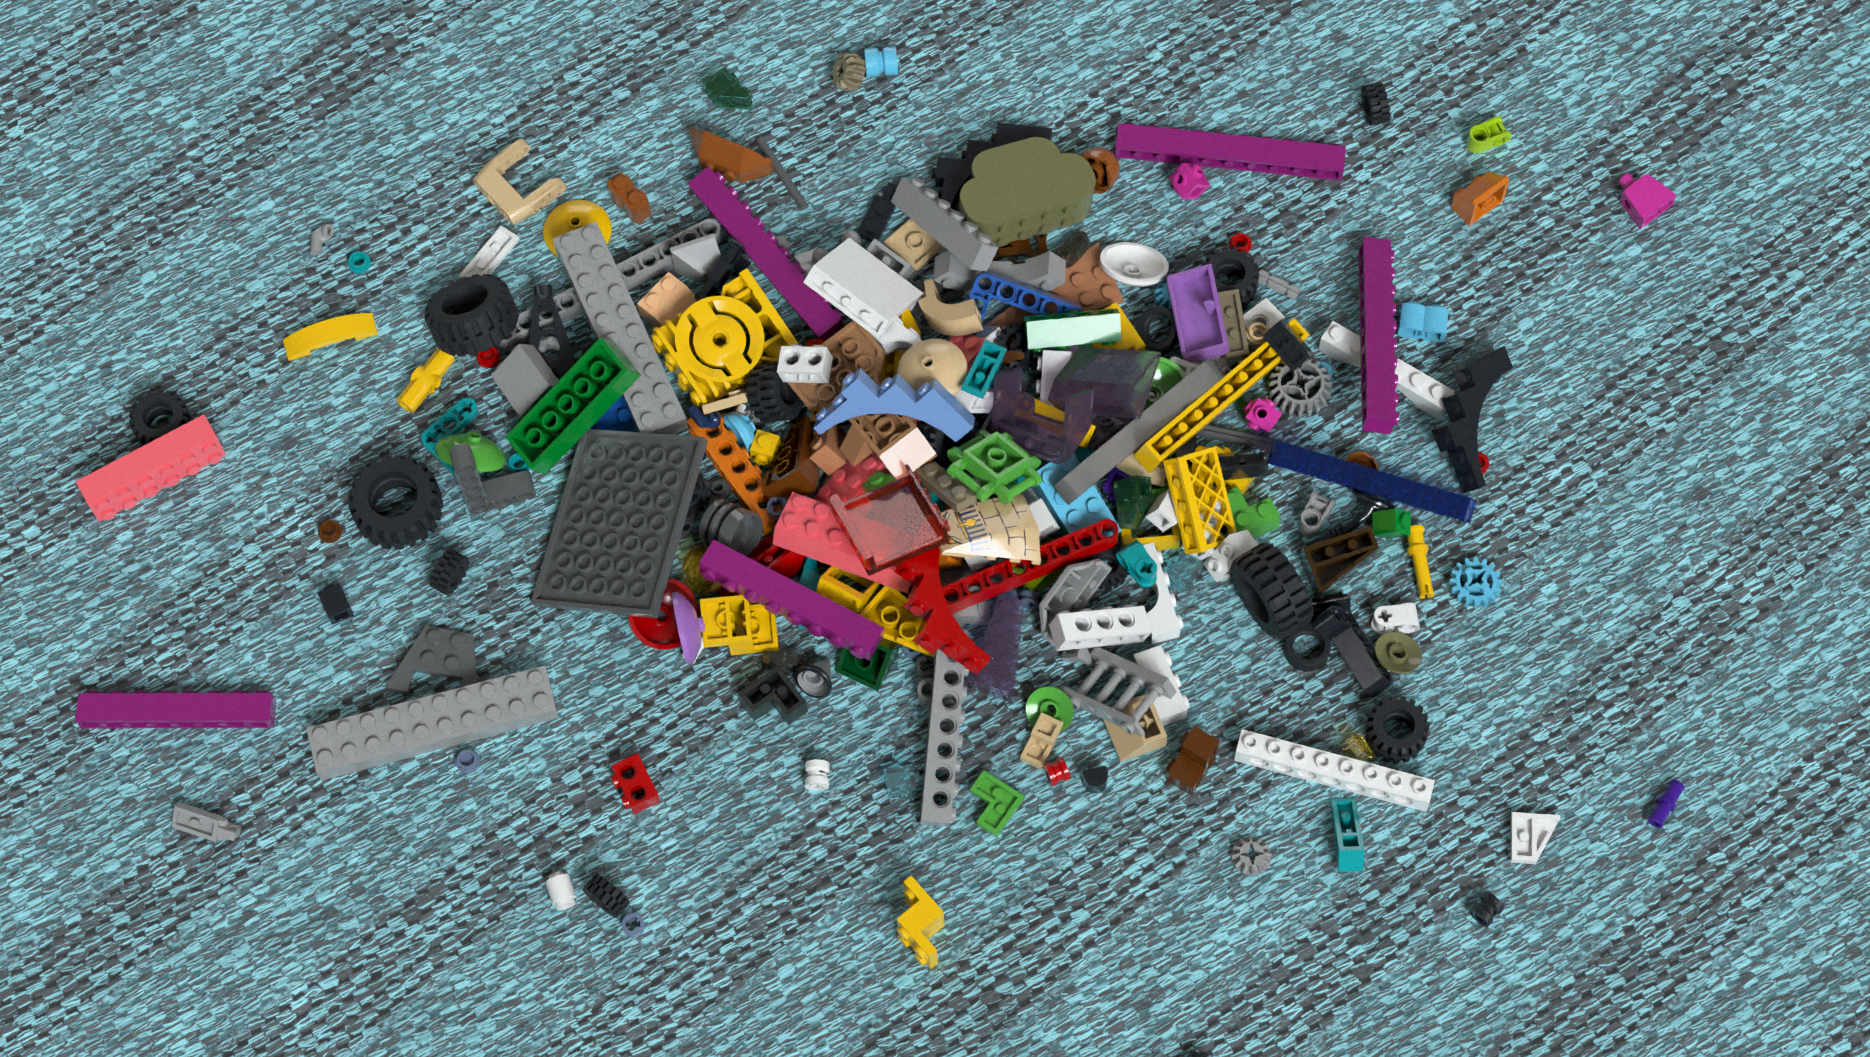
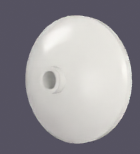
[1099,242,1169,287]

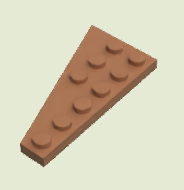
[985,242,1124,344]

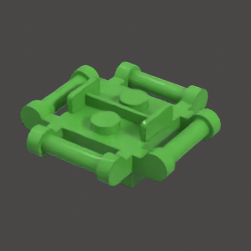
[947,430,1042,505]

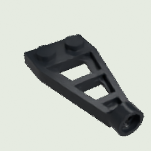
[528,284,575,378]

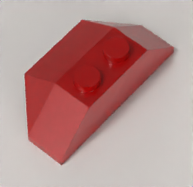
[735,534,806,595]

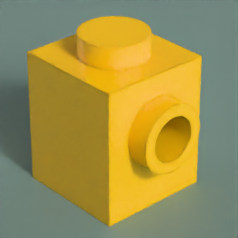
[750,429,781,467]

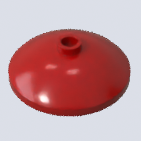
[627,578,700,650]

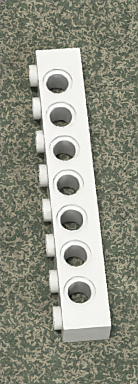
[1234,729,1435,812]

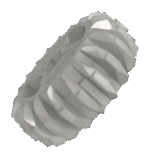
[1268,359,1333,418]

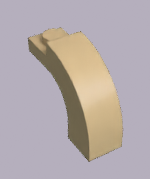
[918,279,983,336]

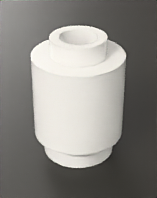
[545,871,576,910]

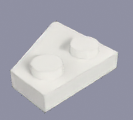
[1510,812,1560,864]

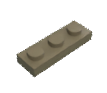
[1218,289,1250,361]
[914,461,977,513]

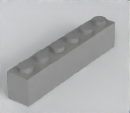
[891,177,999,272]

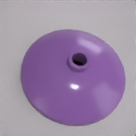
[672,592,705,664]

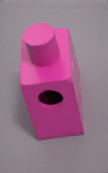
[1618,173,1676,230]

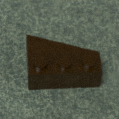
[1299,526,1379,597]

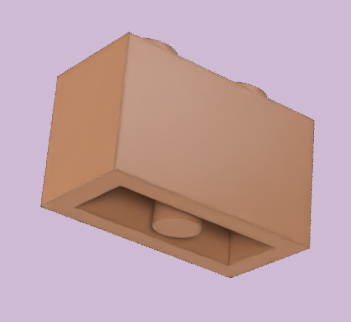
[809,424,847,476]

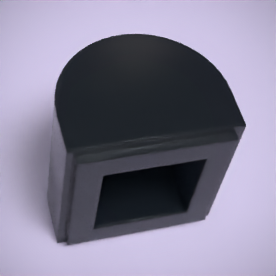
[1082,766,1108,794]

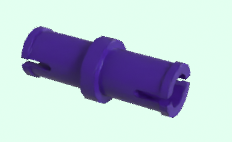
[1648,780,1685,828]

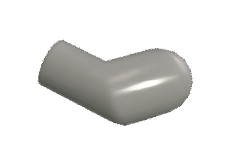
[310,224,334,255]

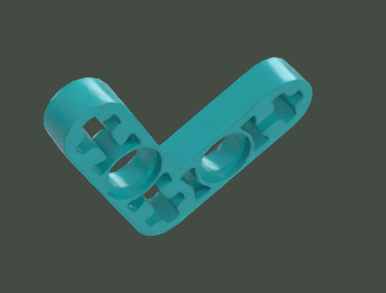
[421,398,479,479]

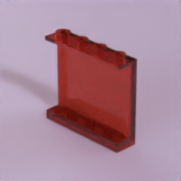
[828,464,950,576]

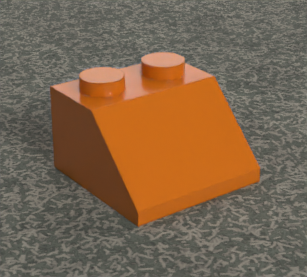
[1451,172,1510,226]

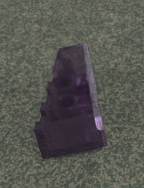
[967,593,1024,704]

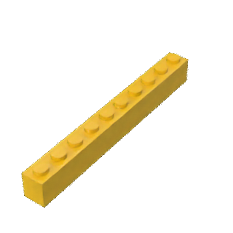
[1134,318,1310,473]

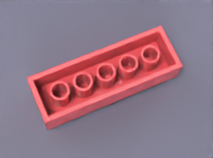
[75,414,226,522]
[773,492,912,594]

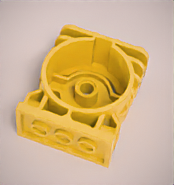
[651,268,799,411]

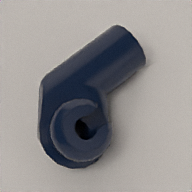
[687,405,721,429]

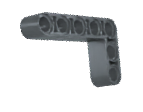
[449,444,536,514]

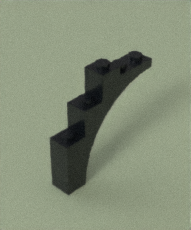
[931,123,1052,210]
[1431,346,1513,493]

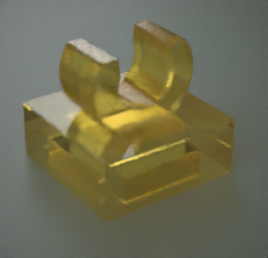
[1341,735,1375,761]

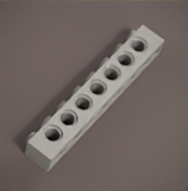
[919,629,972,827]

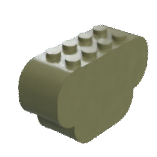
[958,137,1096,246]

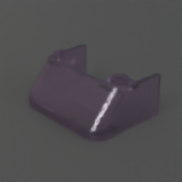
[991,367,1093,464]

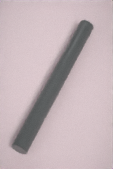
[756,137,809,211]

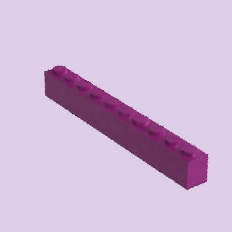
[1115,123,1346,181]
[687,166,845,341]
[1358,236,1399,434]

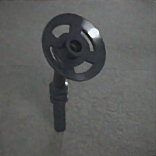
[1305,489,1396,547]

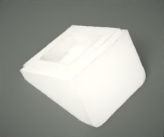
[975,325,1001,343]

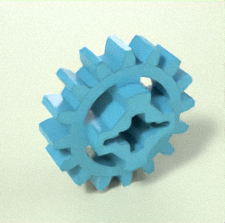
[1449,557,1503,609]

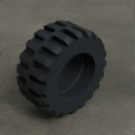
[424,274,519,357]
[348,455,443,550]
[1230,543,1314,639]

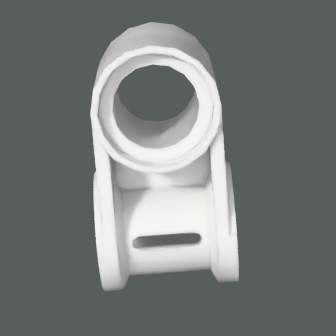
[1371,603,1420,635]

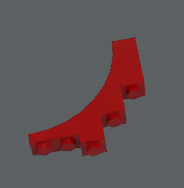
[894,520,991,674]

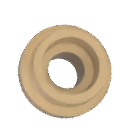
[1246,322,1269,345]

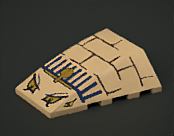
[927,493,1041,565]

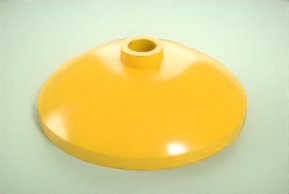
[543,200,612,257]

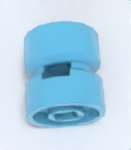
[864,46,898,78]

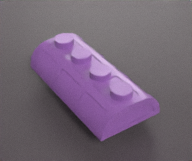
[1166,264,1229,363]

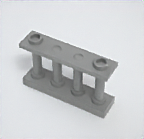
[1062,647,1177,737]

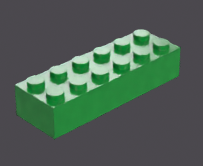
[505,337,641,474]

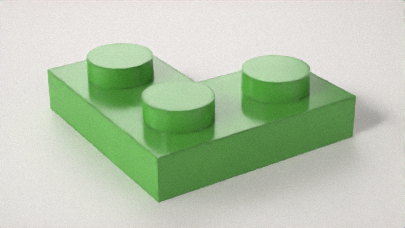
[970,770,1025,838]

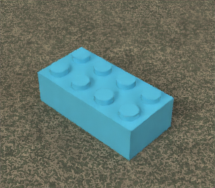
[1031,449,1122,546]

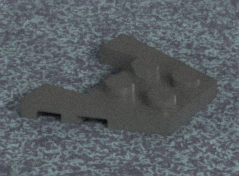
[386,625,478,695]

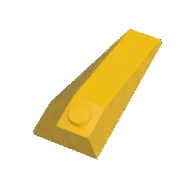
[859,586,950,658]

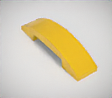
[283,313,378,361]

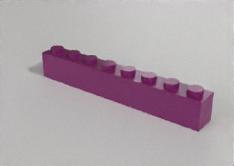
[699,540,884,660]
[75,690,277,729]

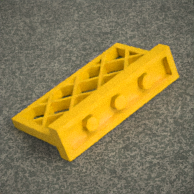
[1163,446,1236,555]

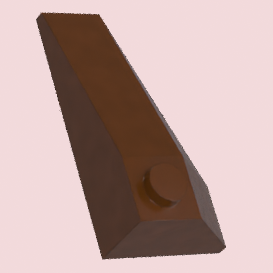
[761,414,818,498]

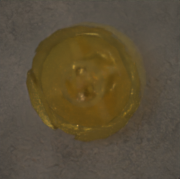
[682,546,723,594]

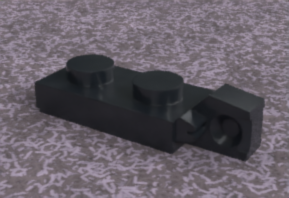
[857,182,897,242]

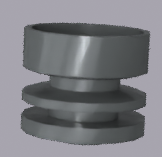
[699,499,763,557]

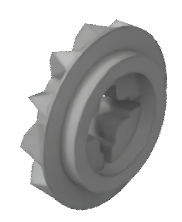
[1231,836,1272,875]

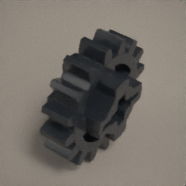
[994,321,1043,372]

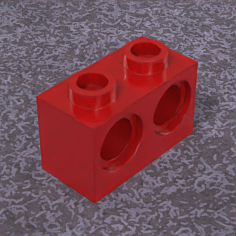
[610,753,661,814]

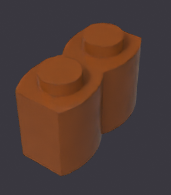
[607,173,651,224]

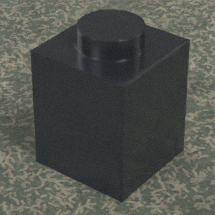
[318,583,354,625]

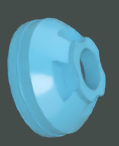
[723,413,757,452]

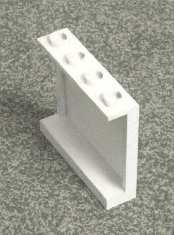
[803,238,923,339]

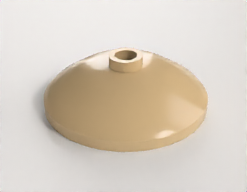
[897,339,968,396]

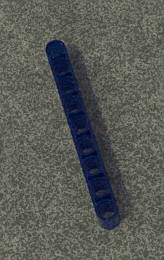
[1267,440,1477,523]

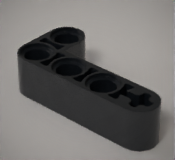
[1312,606,1393,698]

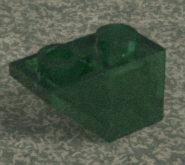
[703,67,753,110]
[1113,475,1154,530]

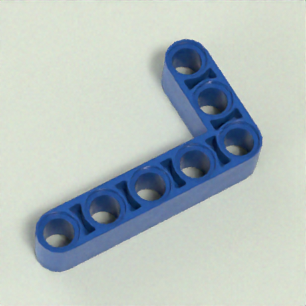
[968,270,1083,336]

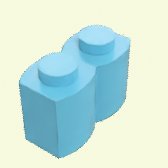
[1397,301,1449,342]

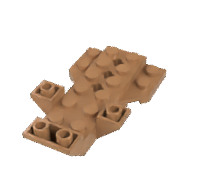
[787,320,938,485]

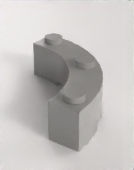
[933,250,1066,296]

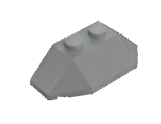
[1039,559,1112,646]

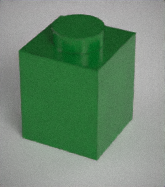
[1372,508,1411,539]

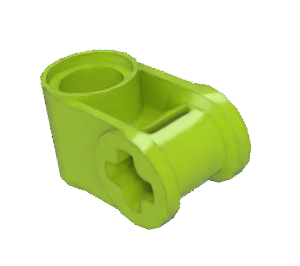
[1466,116,1512,154]

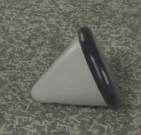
[795,659,832,699]

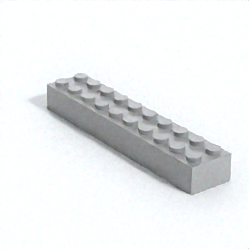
[553,222,688,435]
[306,665,559,781]

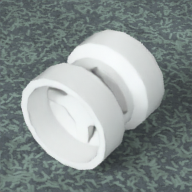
[805,759,830,790]

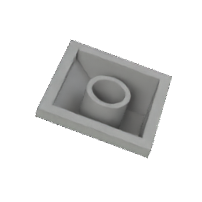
[670,233,722,284]

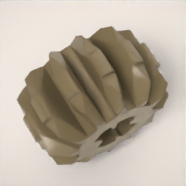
[831,53,867,91]

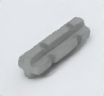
[1258,269,1300,299]

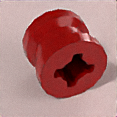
[1043,757,1071,787]

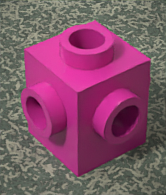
[1169,163,1210,200]
[1244,397,1282,434]

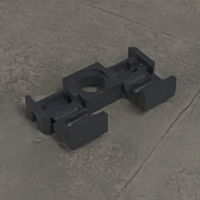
[694,240,751,302]

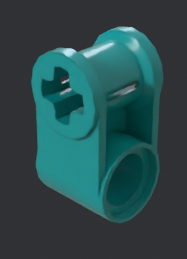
[1116,540,1157,588]

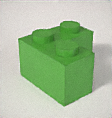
[1226,487,1281,538]

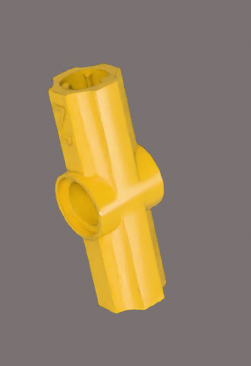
[396,348,455,413]

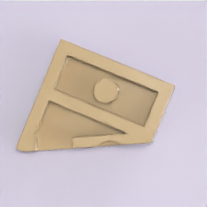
[702,388,748,415]

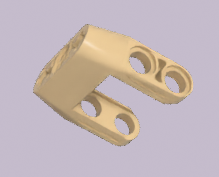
[472,139,567,226]

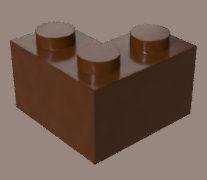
[1165,726,1220,796]

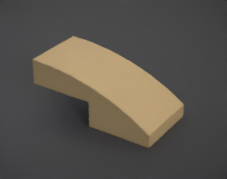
[1020,712,1064,770]

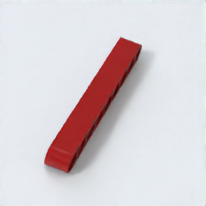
[922,519,1118,620]

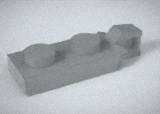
[171,802,241,842]

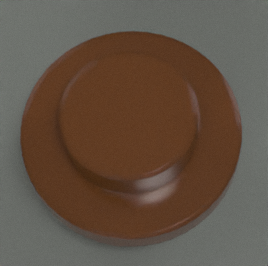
[318,520,342,543]

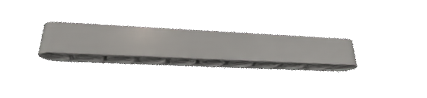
[498,219,722,351]

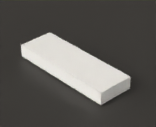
[459,225,520,278]

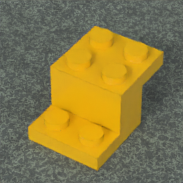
[700,595,779,656]
[896,876,945,969]

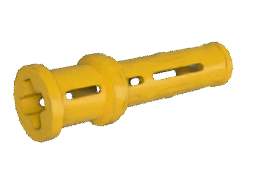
[1407,525,1435,599]

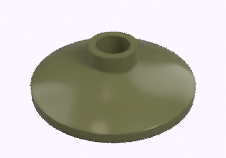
[1374,632,1422,674]

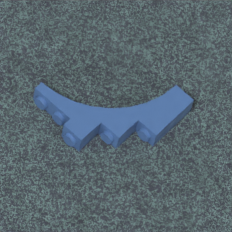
[814,368,975,442]

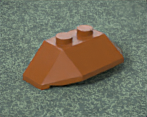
[689,127,773,183]

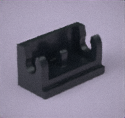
[1262,319,1315,372]
[1218,449,1268,481]

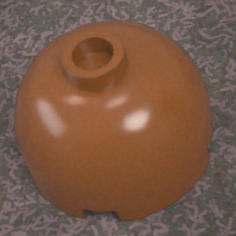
[1080,147,1120,194]

